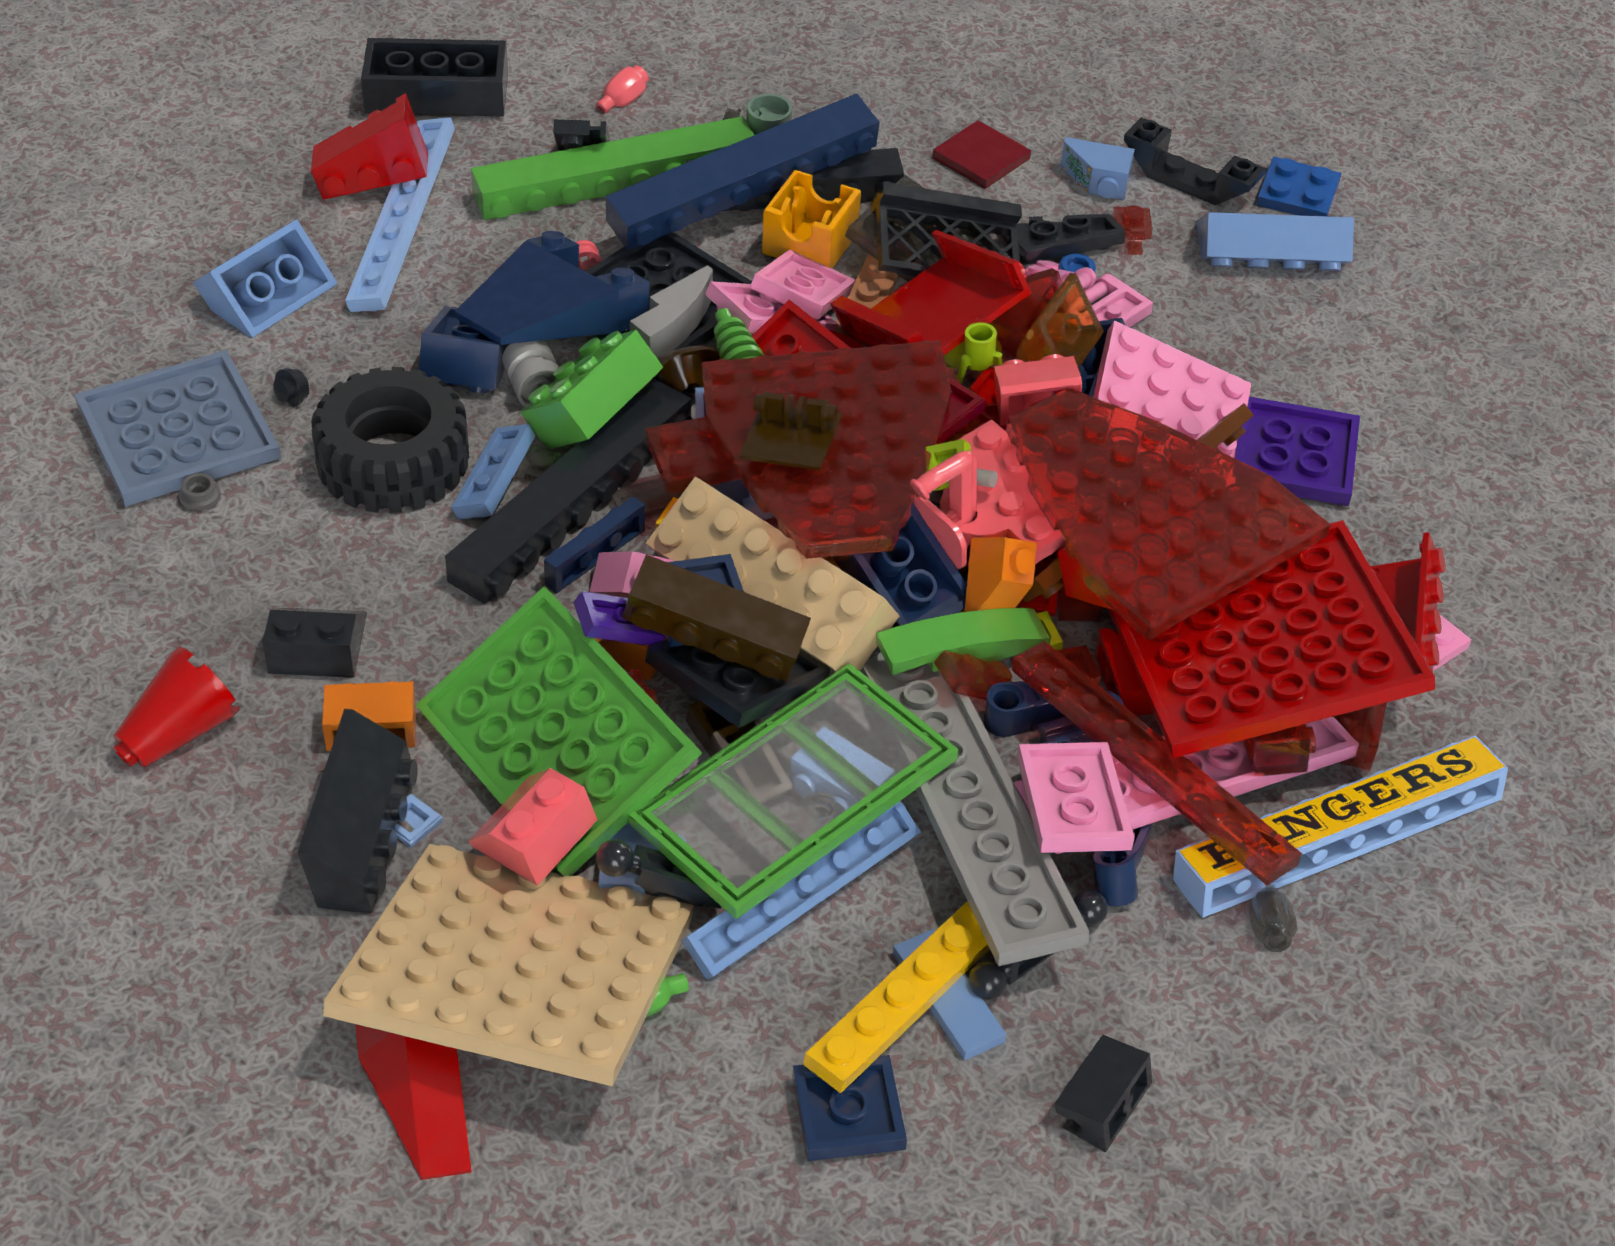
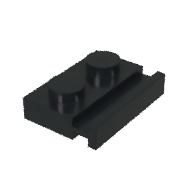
[553,119,610,150]

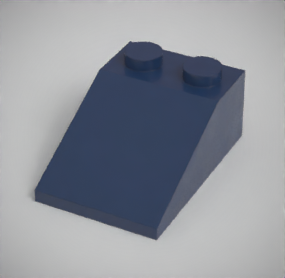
[419,306,510,393]
[828,496,967,628]

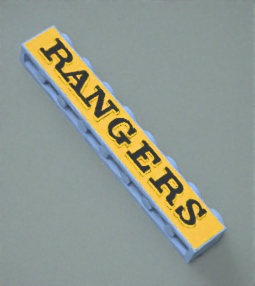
[1173,736,1508,918]

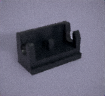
[1055,1034,1152,1152]

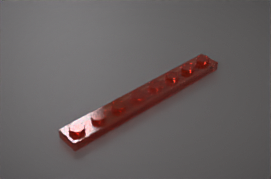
[1011,641,1302,886]

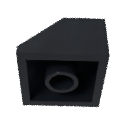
[263,607,367,678]

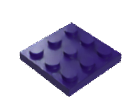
[1232,397,1360,506]

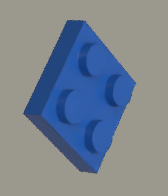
[1256,156,1342,217]

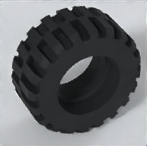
[311,367,470,514]

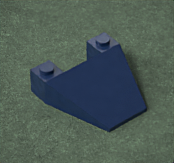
[455,231,650,345]

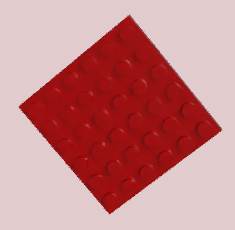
[1107,520,1435,758]

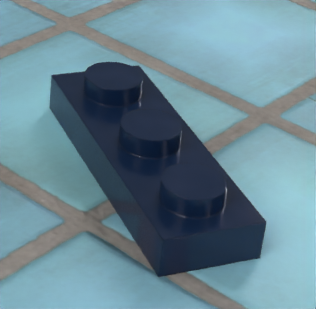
[544,496,645,594]

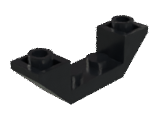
[1123,117,1266,205]

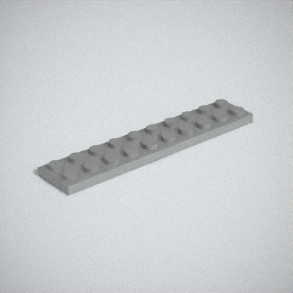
[860,652,1090,966]

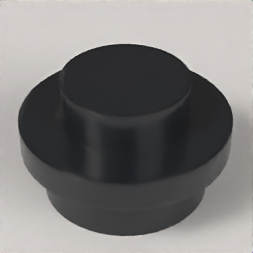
[273,368,309,407]

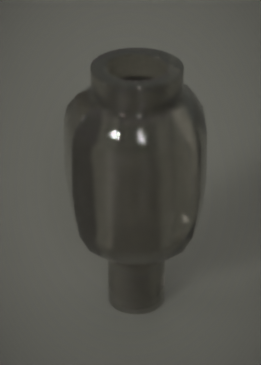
[1249,877,1298,952]

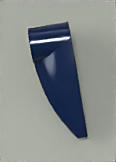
[1093,824,1152,906]

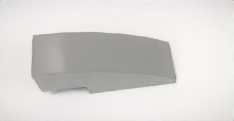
[630,265,713,357]

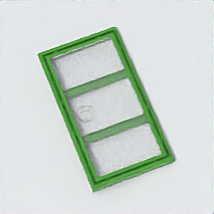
[628,664,958,920]

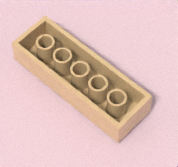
[646,476,900,674]

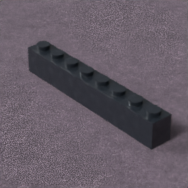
[445,379,693,604]

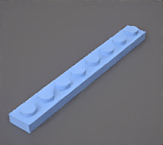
[345,117,455,312]

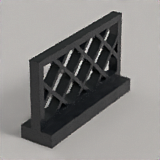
[871,182,1022,276]

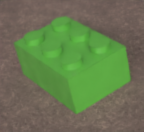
[520,330,663,449]

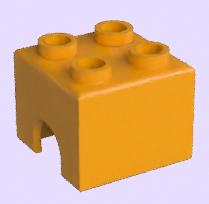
[762,170,861,269]

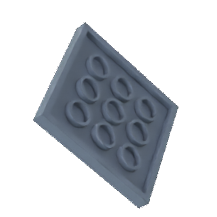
[74,350,281,507]

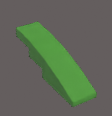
[876,608,1051,675]

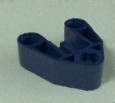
[983,679,1124,749]

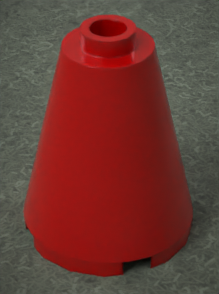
[113,646,240,768]

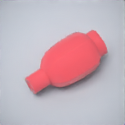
[595,65,649,114]

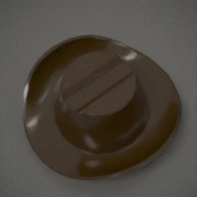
[656,345,722,393]

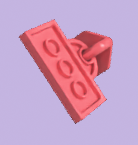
[910,420,1100,569]

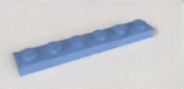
[681,801,921,979]

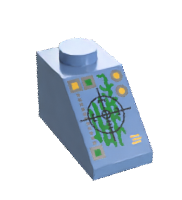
[1060,137,1135,200]

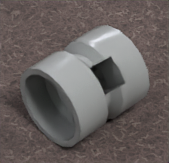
[502,340,559,407]

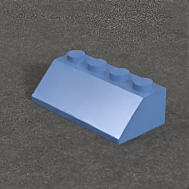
[1196,212,1354,271]

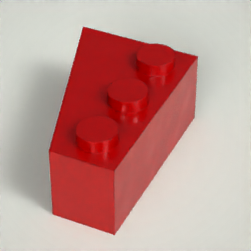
[311,93,428,199]

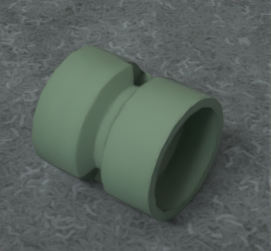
[746,93,792,135]

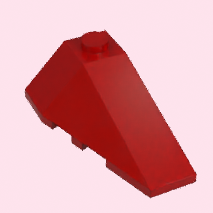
[355,1024,472,1180]

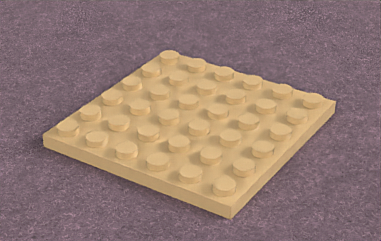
[323,844,694,1087]

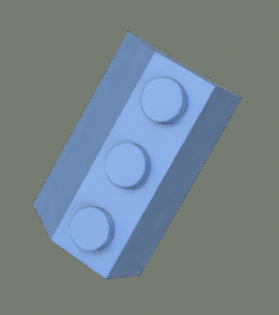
[193,219,338,338]

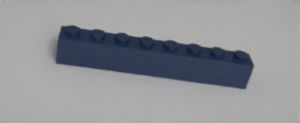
[606,93,880,251]

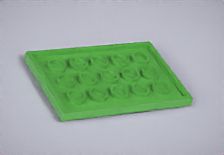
[416,586,702,876]

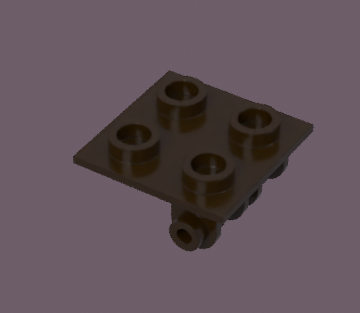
[739,391,842,471]

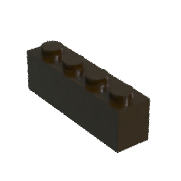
[622,554,811,682]

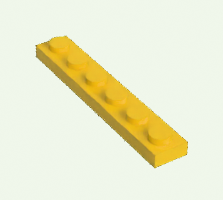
[803,901,990,1093]

